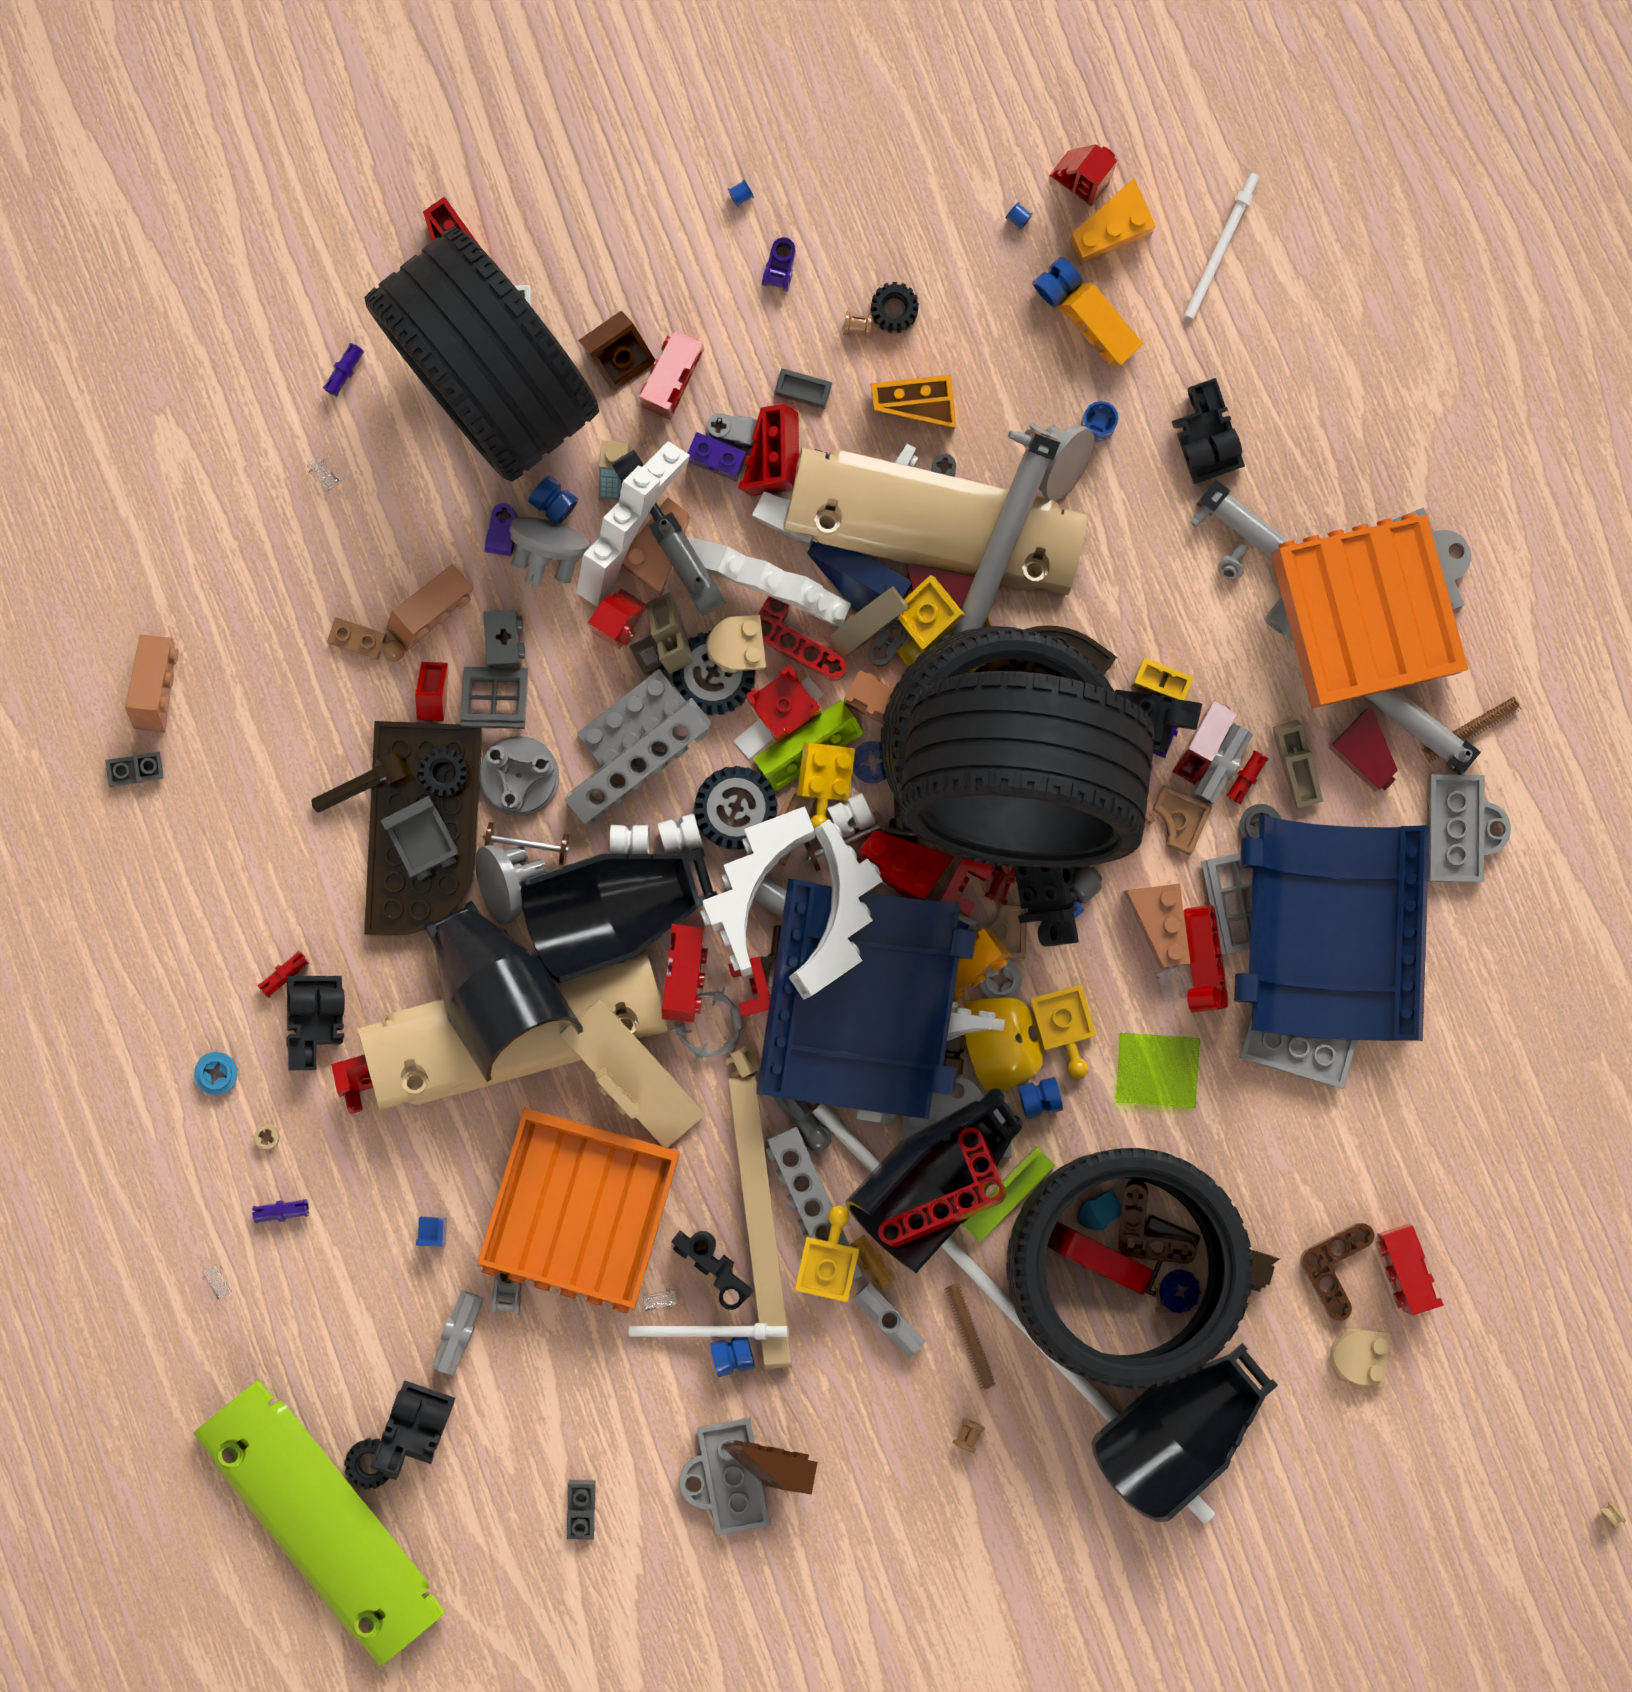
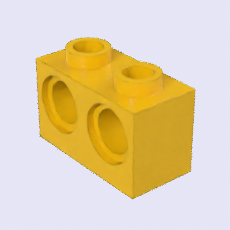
[1131,658,1194,700]

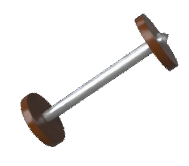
[804,810,888,872]
[483,822,571,866]

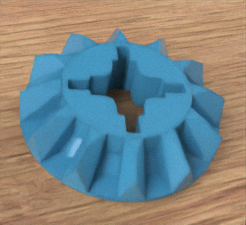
[194,1052,238,1095]

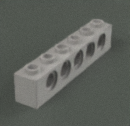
[564,698,711,824]
[765,1126,863,1280]

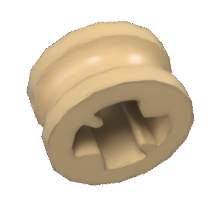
[254,1124,280,1149]
[1600,1501,1626,1529]

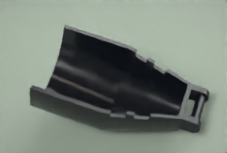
[521,848,717,983]
[424,901,583,1082]
[845,1088,1023,1273]
[1091,1343,1278,1522]

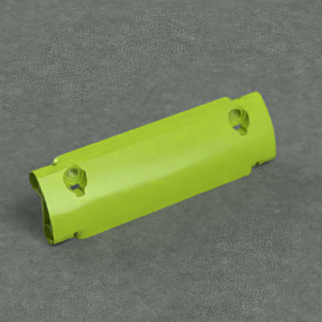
[193,1379,446,1666]

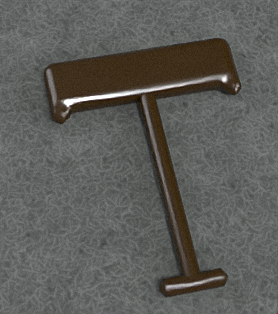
[1145,1215,1200,1297]

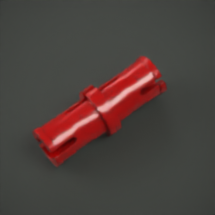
[1226,750,1269,804]
[258,950,310,998]

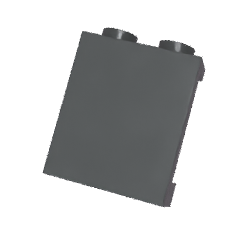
[380,796,460,881]

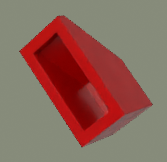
[415,662,448,721]

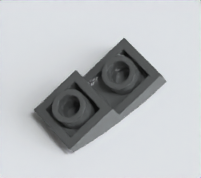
[105,752,164,787]
[567,1480,596,1540]

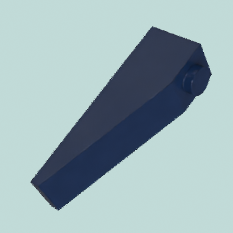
[807,542,912,613]

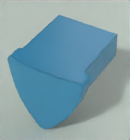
[1078,1190,1122,1230]

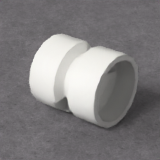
[827,793,875,839]
[658,813,703,854]
[610,825,649,854]

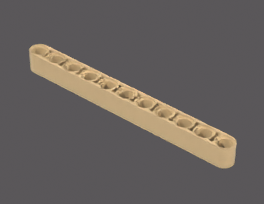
[729,1075,792,1370]

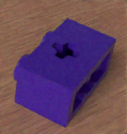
[687,432,746,482]

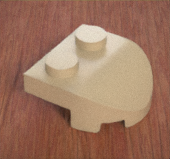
[706,615,766,673]
[1330,1328,1391,1387]

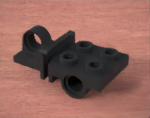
[1172,378,1245,484]
[1115,689,1202,754]
[1014,866,1079,947]
[286,976,345,1071]
[671,1230,753,1310]
[370,1380,455,1480]

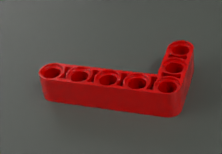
[878,1127,1006,1247]

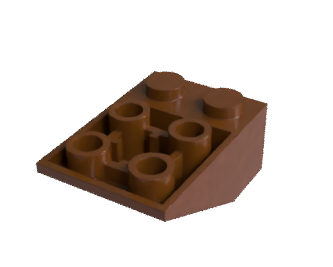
[723,1440,818,1495]

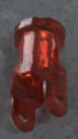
[984,866,1016,905]

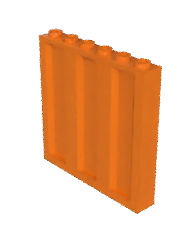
[1270,513,1469,709]
[477,1107,680,1313]

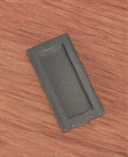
[774,368,832,409]

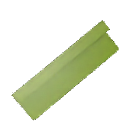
[753,700,864,792]
[961,1146,1055,1242]

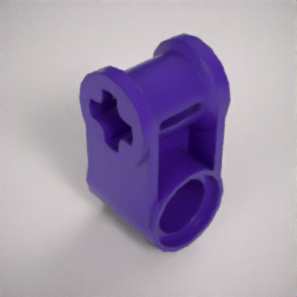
[762,237,796,292]
[485,503,517,557]

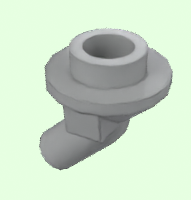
[1218,542,1248,579]

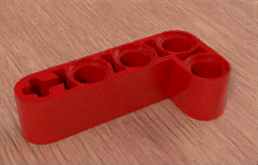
[758,596,846,681]
[1184,905,1228,1013]
[1047,1221,1155,1295]

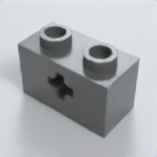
[483,609,525,667]

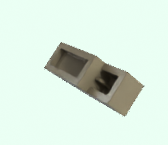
[827,586,909,658]
[647,592,693,674]
[1272,720,1323,809]

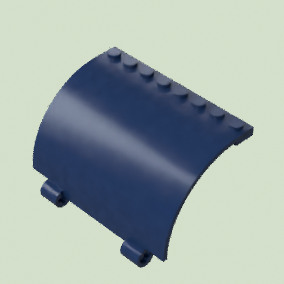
[1234,815,1430,1041]
[756,878,977,1120]

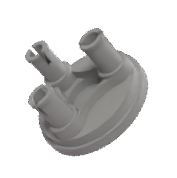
[1025,423,1095,501]
[509,517,589,587]
[480,736,559,816]
[475,845,547,924]

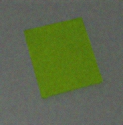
[1115,1033,1201,1108]

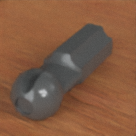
[773,1097,831,1152]

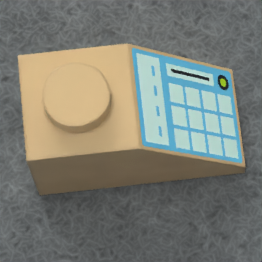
[599,440,630,500]

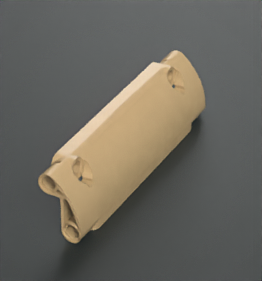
[783,447,1087,596]
[357,951,667,1110]

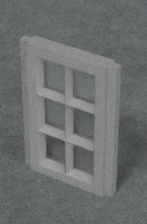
[1201,853,1253,955]

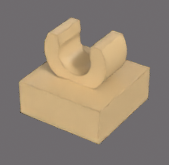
[725,1045,760,1078]

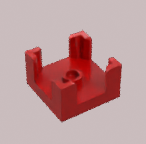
[746,665,821,743]
[940,857,994,917]
[728,956,770,1017]
[331,1055,373,1114]

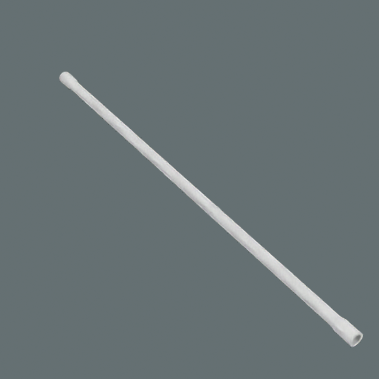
[812,1104,1215,1524]

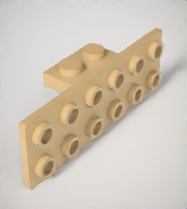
[560,999,705,1148]

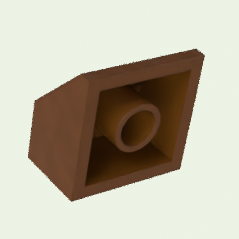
[578,310,655,392]

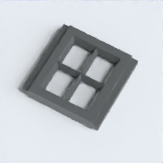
[460,667,528,729]

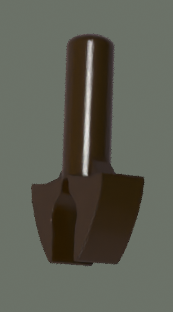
[761,925,781,975]

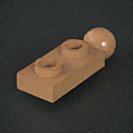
[327,617,405,662]

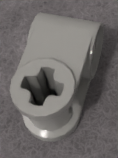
[706,414,757,449]
[491,1272,521,1315]

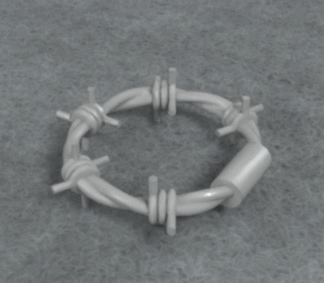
[669,987,744,1062]

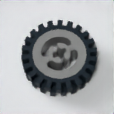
[672,631,755,716]
[695,766,778,850]

